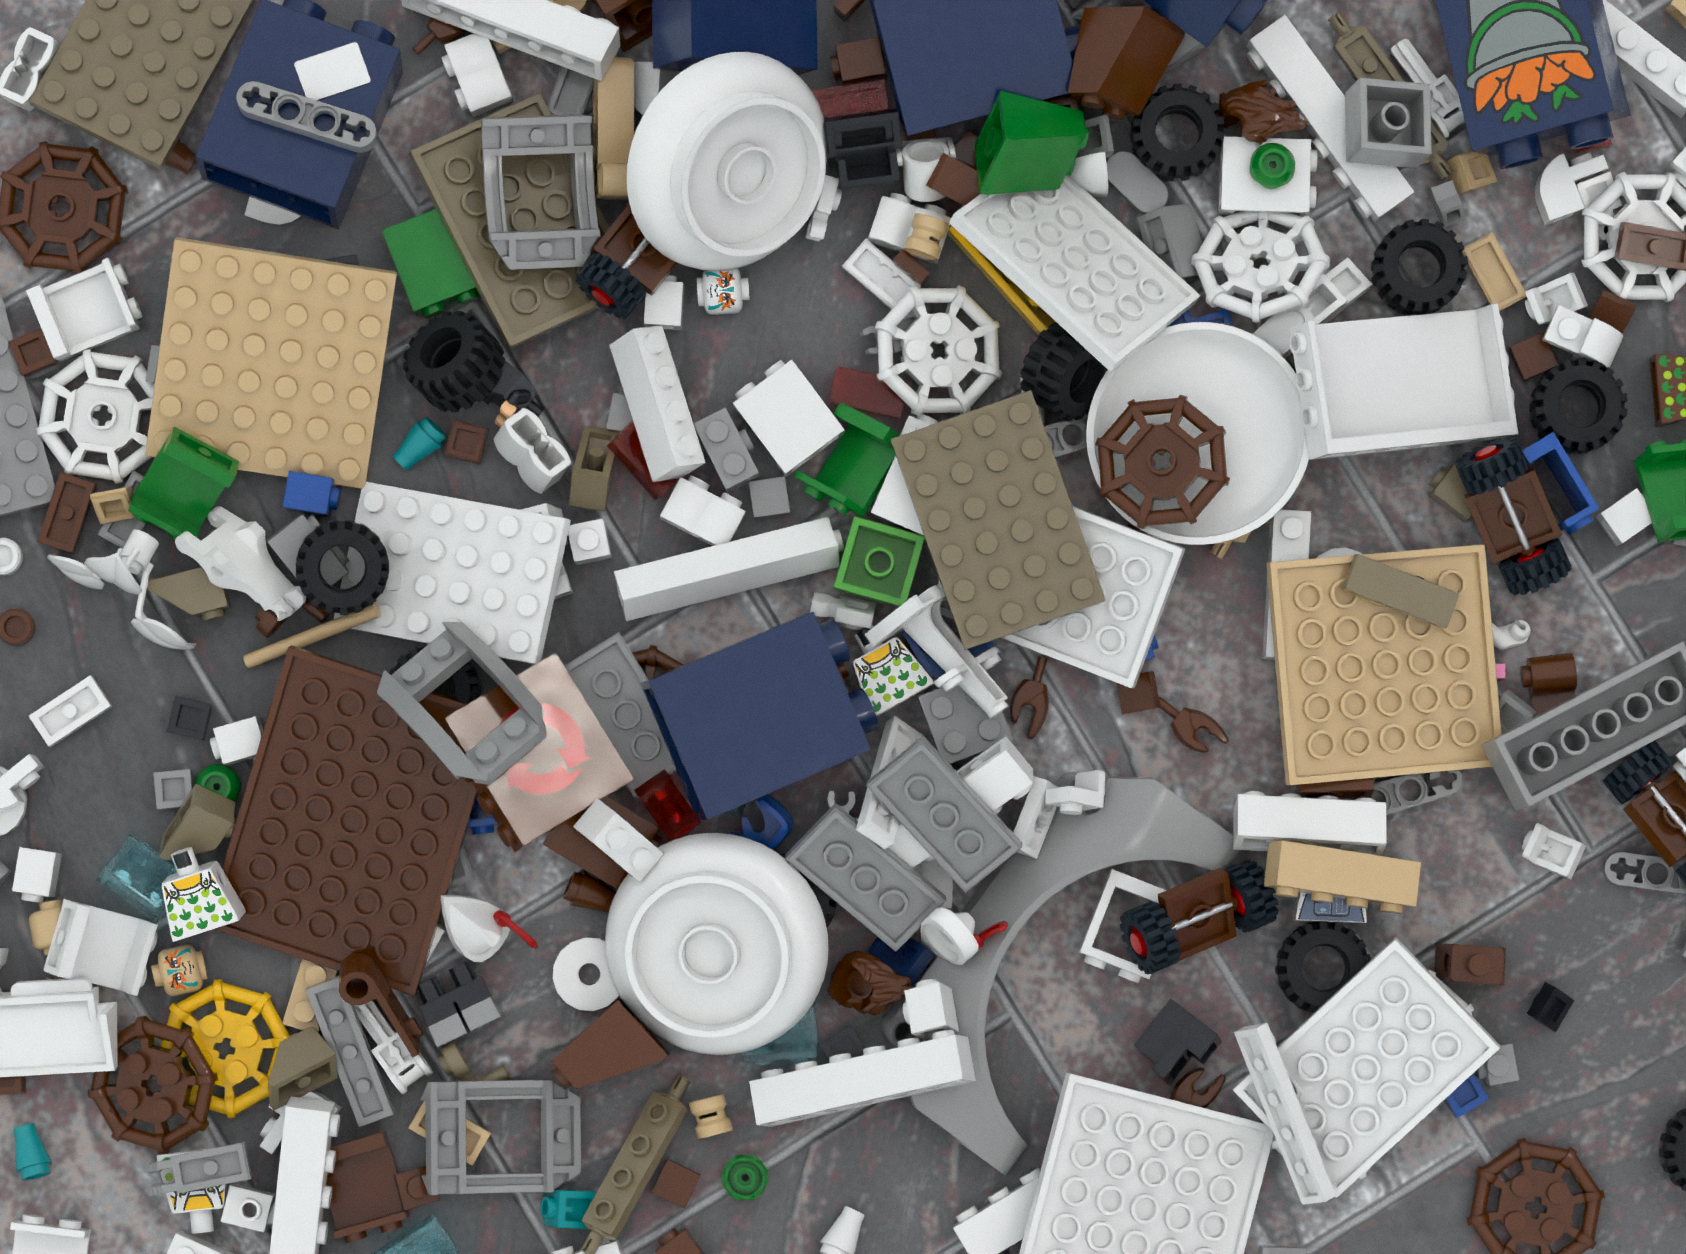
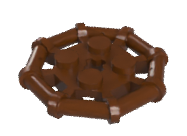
[0,141,129,274]
[1095,395,1230,529]
[87,1016,218,1155]
[1467,1138,1605,1254]

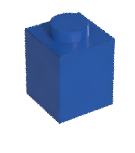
[283,471,341,518]

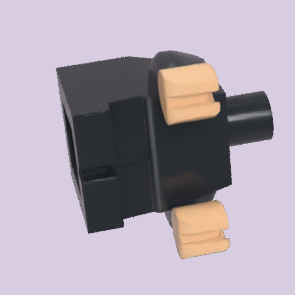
[482,361,544,428]

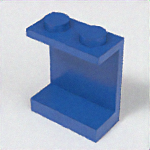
[1522,432,1600,535]

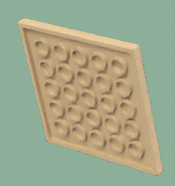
[145,237,397,489]
[1266,544,1502,785]

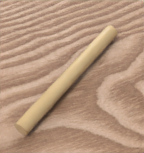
[243,603,381,669]

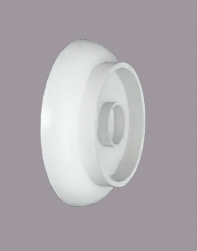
[627,52,828,271]
[1086,322,1309,545]
[605,833,829,1055]

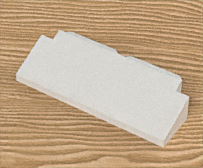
[0,977,118,1077]

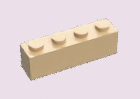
[1264,840,1421,914]

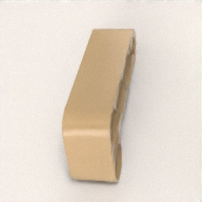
[593,57,634,200]

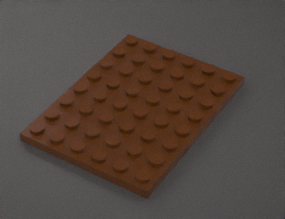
[213,645,478,996]

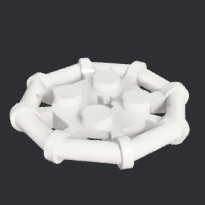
[1581,172,1686,303]
[1191,211,1330,323]
[874,285,1002,416]
[35,349,155,484]

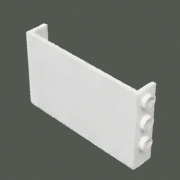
[1289,304,1518,460]

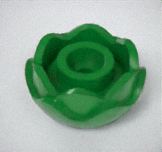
[1250,143,1295,189]
[194,764,241,802]
[722,1155,769,1201]

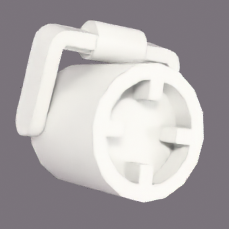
[896,137,956,202]

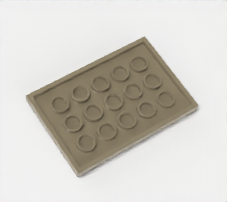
[29,0,255,170]
[408,93,609,350]
[890,390,1106,650]

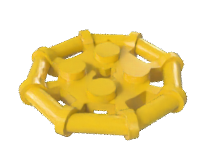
[160,979,290,1119]

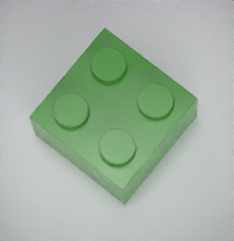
[834,516,925,608]

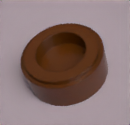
[0,609,36,646]

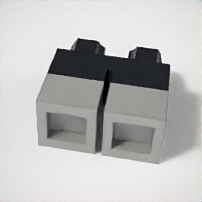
[418,961,503,1047]

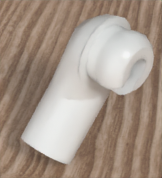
[1492,620,1531,650]

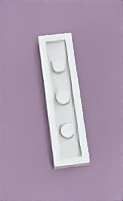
[856,716,923,849]

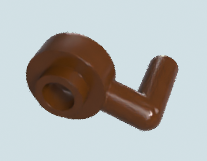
[255,596,330,638]

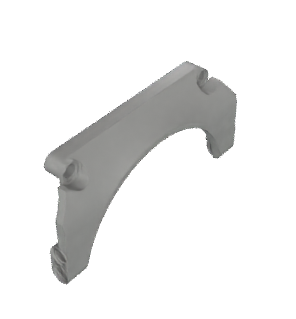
[881,772,1242,1175]

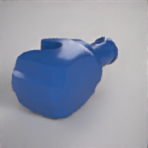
[730,794,794,851]

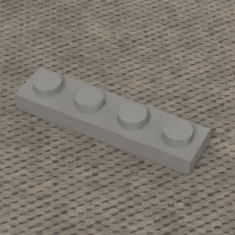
[305,975,395,1127]

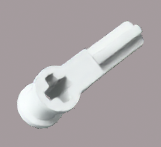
[1391,39,1465,139]
[354,1000,433,1094]

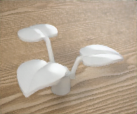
[47,529,196,650]

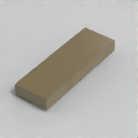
[1342,554,1459,629]

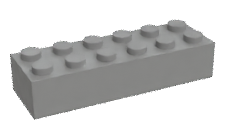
[1481,641,1686,811]

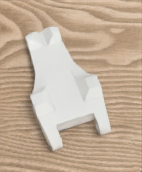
[175,506,306,621]

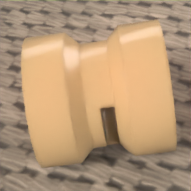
[903,213,949,261]
[689,1094,733,1139]

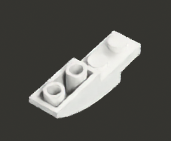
[1253,257,1372,359]

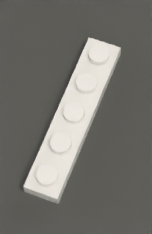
[1234,1023,1336,1205]

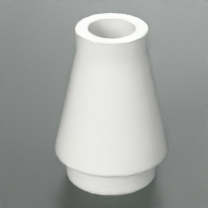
[819,1206,865,1254]

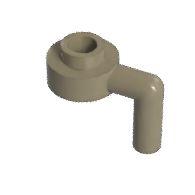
[437,1040,510,1081]

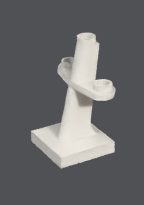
[865,584,1009,719]

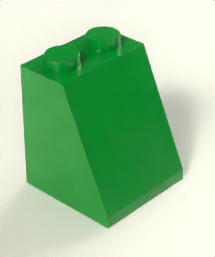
[974,90,1089,195]

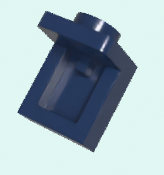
[868,937,935,984]

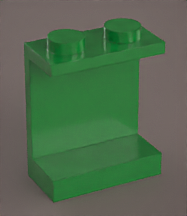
[382,209,479,318]
[794,402,901,518]
[128,427,239,539]
[1633,439,1686,543]

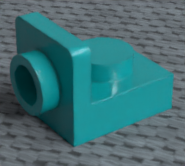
[540,1189,597,1229]

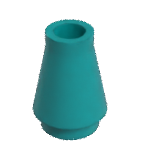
[393,416,447,471]
[13,1123,52,1181]

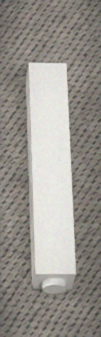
[614,517,844,621]

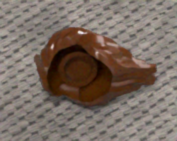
[1219,79,1309,145]
[827,950,912,1016]

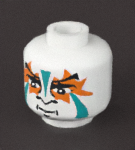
[697,268,750,315]

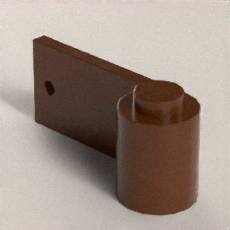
[1520,653,1577,717]
[339,953,424,1058]

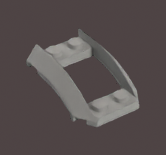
[481,114,600,270]
[377,622,547,785]
[421,1080,581,1195]

